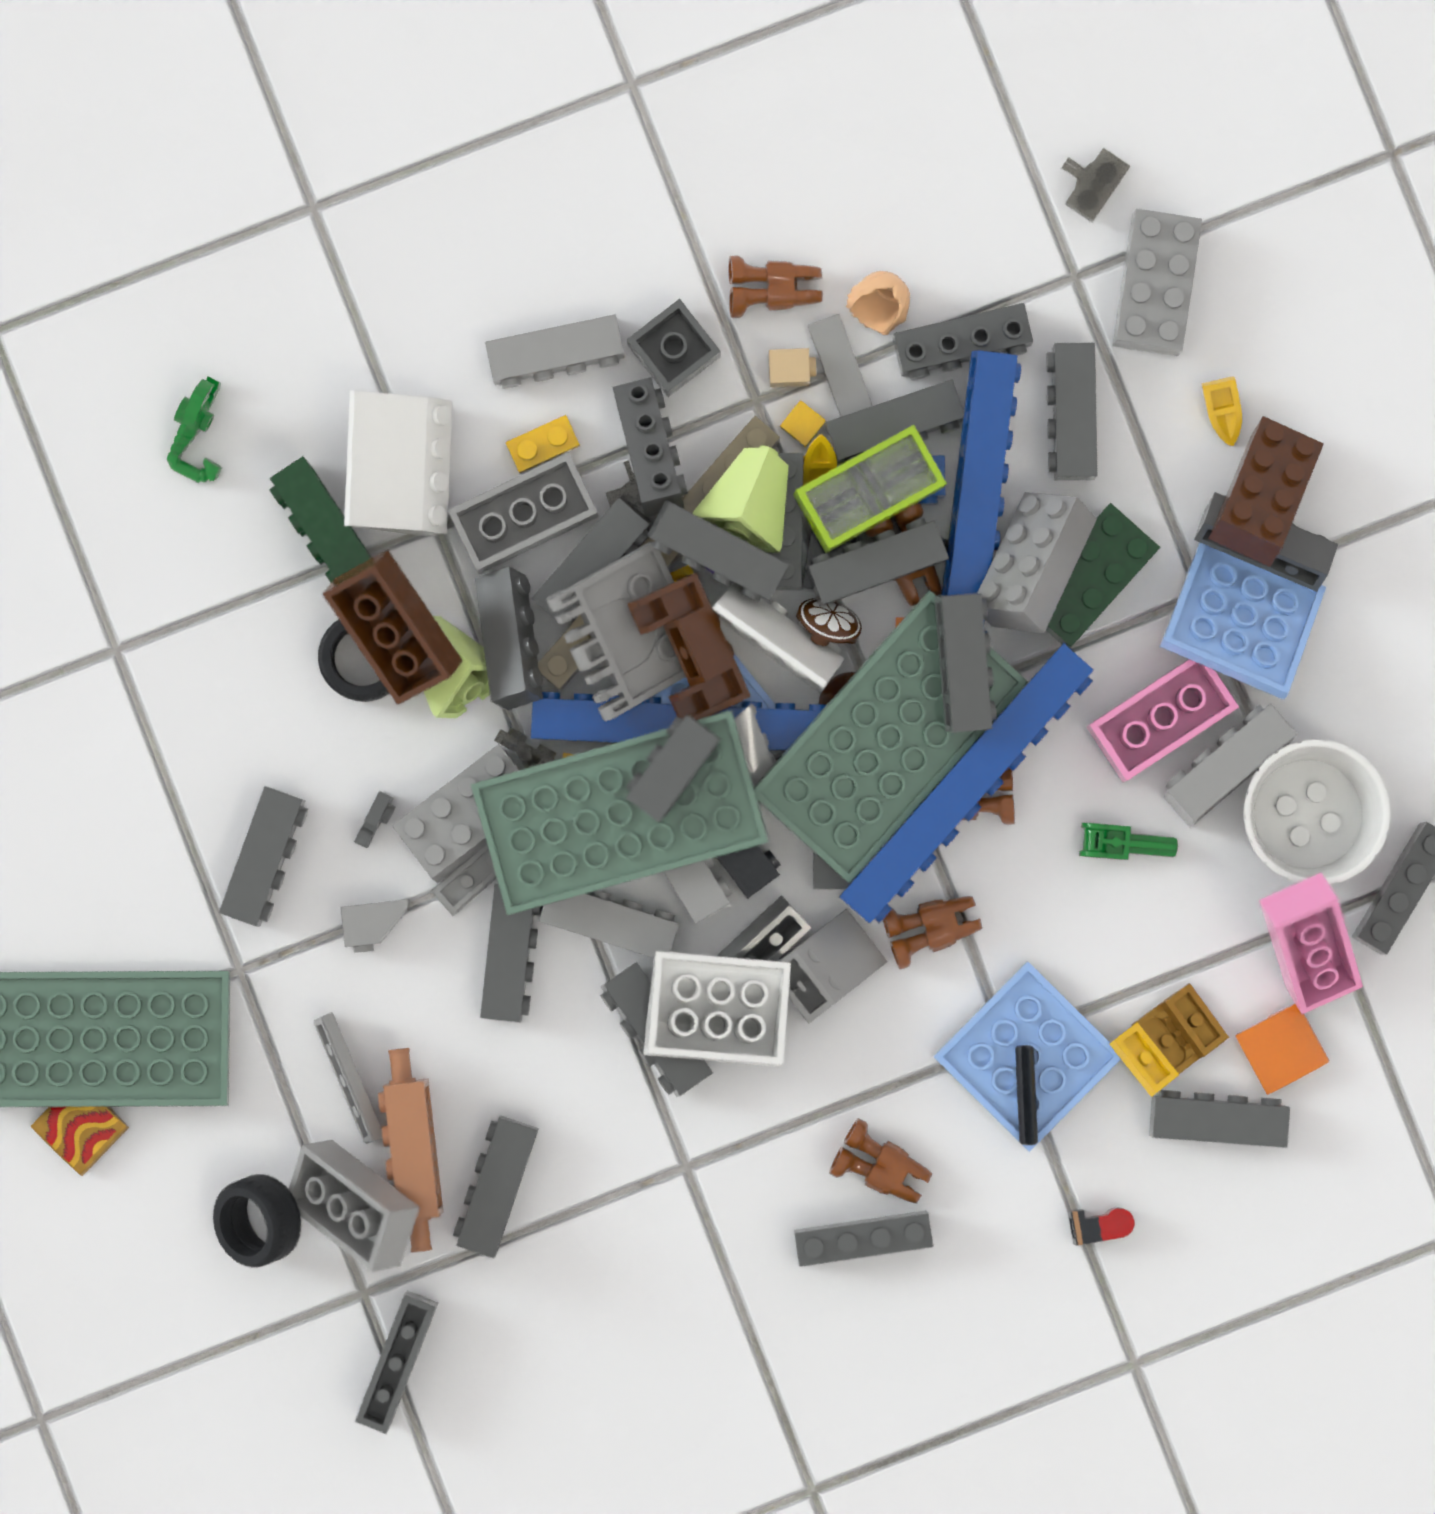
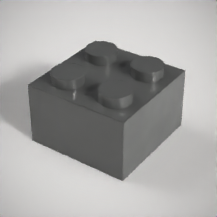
[627,299,721,397]

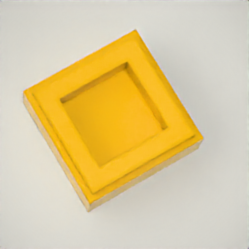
[780,400,826,448]

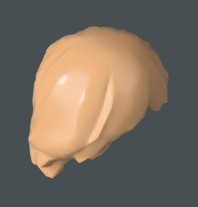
[846,271,910,335]

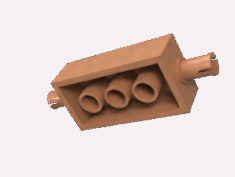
[378,1048,444,1252]

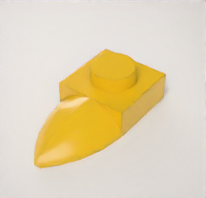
[1201,376,1242,446]
[803,434,837,486]

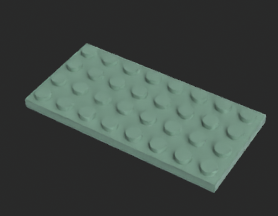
[754,591,1028,883]
[471,710,769,915]
[0,971,230,1107]

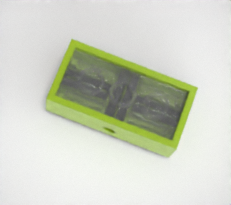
[793,425,947,553]

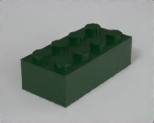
[269,456,372,583]
[1046,503,1161,648]

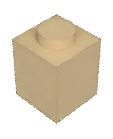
[768,348,816,388]

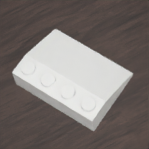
[344,391,453,536]
[712,583,845,693]
[644,951,791,1066]

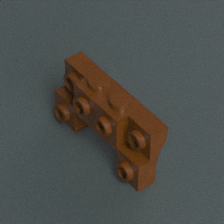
[627,573,751,720]

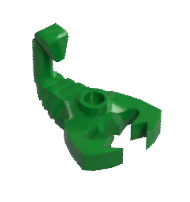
[167,376,222,483]

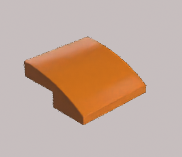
[1236,1003,1330,1095]

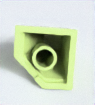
[692,446,789,552]
[424,616,490,718]

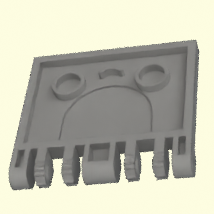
[546,542,686,721]

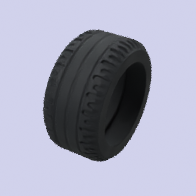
[318,619,390,702]
[213,1174,301,1267]

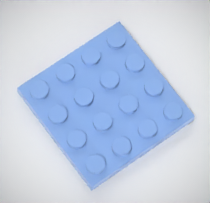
[1160,542,1326,700]
[933,961,1121,1152]

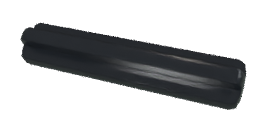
[1015,1045,1038,1145]

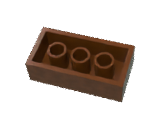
[1209,416,1324,567]
[322,550,463,705]

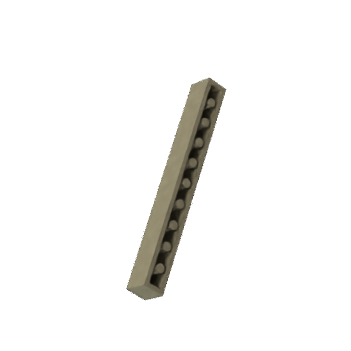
[538,415,780,692]

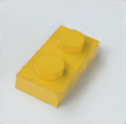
[505,415,580,474]
[1109,1022,1179,1097]

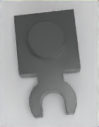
[354,791,396,848]

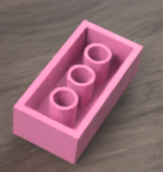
[1086,659,1239,782]
[1259,873,1363,1014]

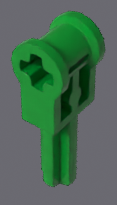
[1079,822,1178,860]

